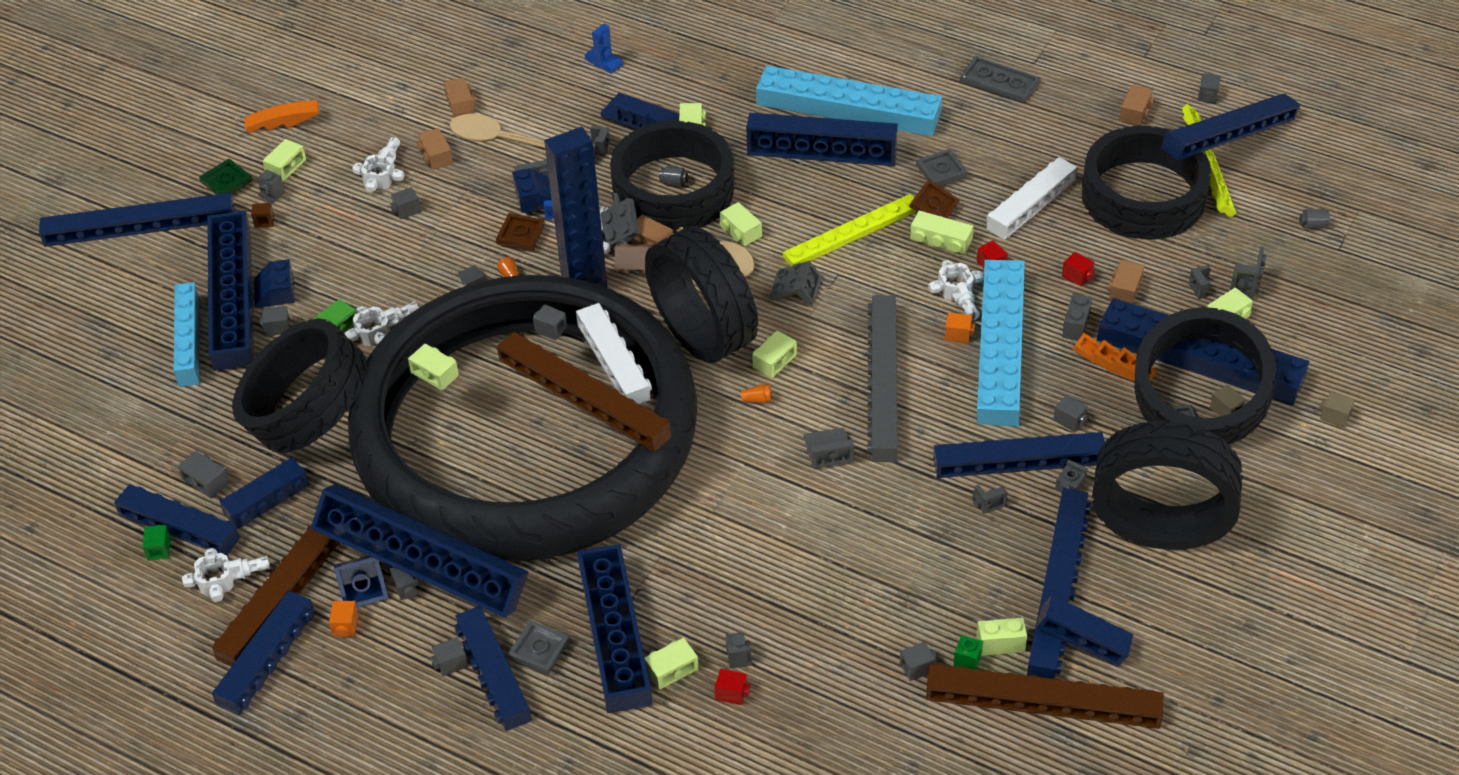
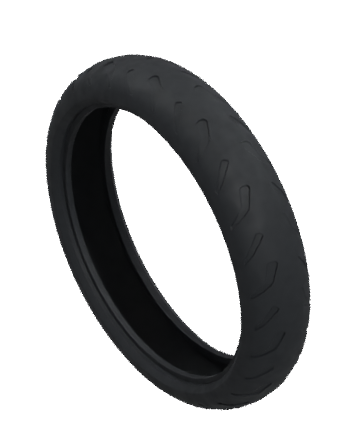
[348,275,697,562]

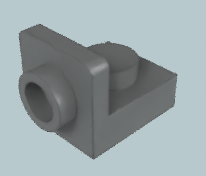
[590,126,610,156]
[1188,265,1211,299]
[972,485,1008,514]

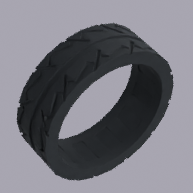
[610,120,734,233]
[1082,125,1211,240]
[644,225,758,363]
[1134,307,1276,445]
[232,318,367,453]
[1092,421,1243,550]

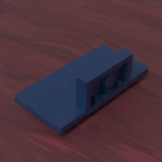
[600,93,680,129]

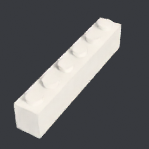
[986,157,1077,240]
[576,303,652,404]

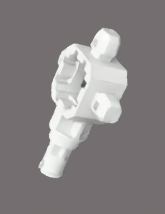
[352,137,405,192]
[928,260,983,321]
[345,301,419,346]
[182,548,270,602]

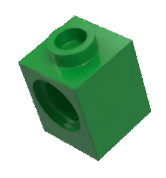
[142,525,171,561]
[953,634,983,670]

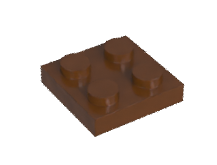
[908,179,960,218]
[496,213,545,251]

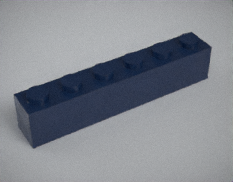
[114,484,240,556]
[212,590,315,715]
[454,606,532,731]

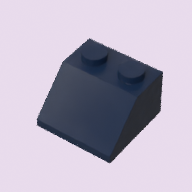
[512,168,552,213]
[254,259,295,308]
[333,555,388,607]

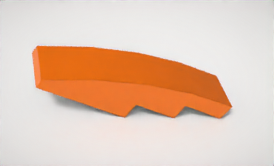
[245,100,319,133]
[1072,333,1158,381]

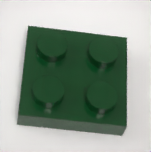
[199,159,252,195]

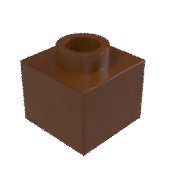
[251,203,275,228]

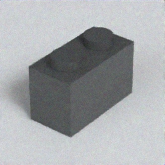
[1062,293,1093,341]
[177,451,229,499]

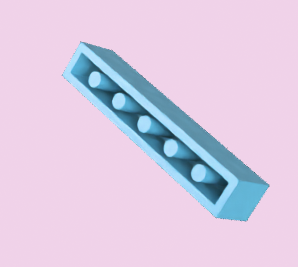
[174,282,200,387]

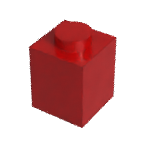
[977,240,1008,268]
[1062,252,1095,287]
[714,668,751,705]

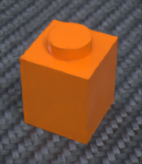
[945,312,975,343]
[329,601,359,637]

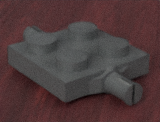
[600,193,640,249]

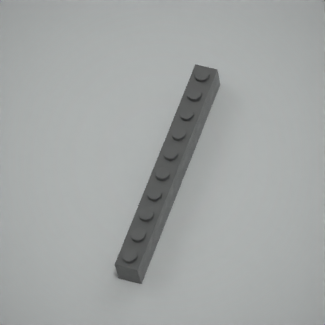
[867,295,898,462]

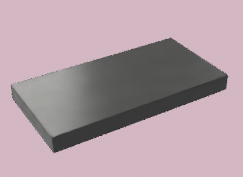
[960,56,1041,103]

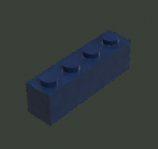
[219,457,309,529]
[1036,595,1133,666]

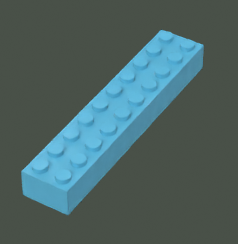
[756,65,942,137]
[977,260,1025,427]

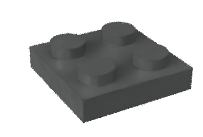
[916,149,967,186]
[508,620,570,675]

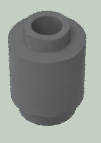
[659,166,688,186]
[1299,209,1330,229]

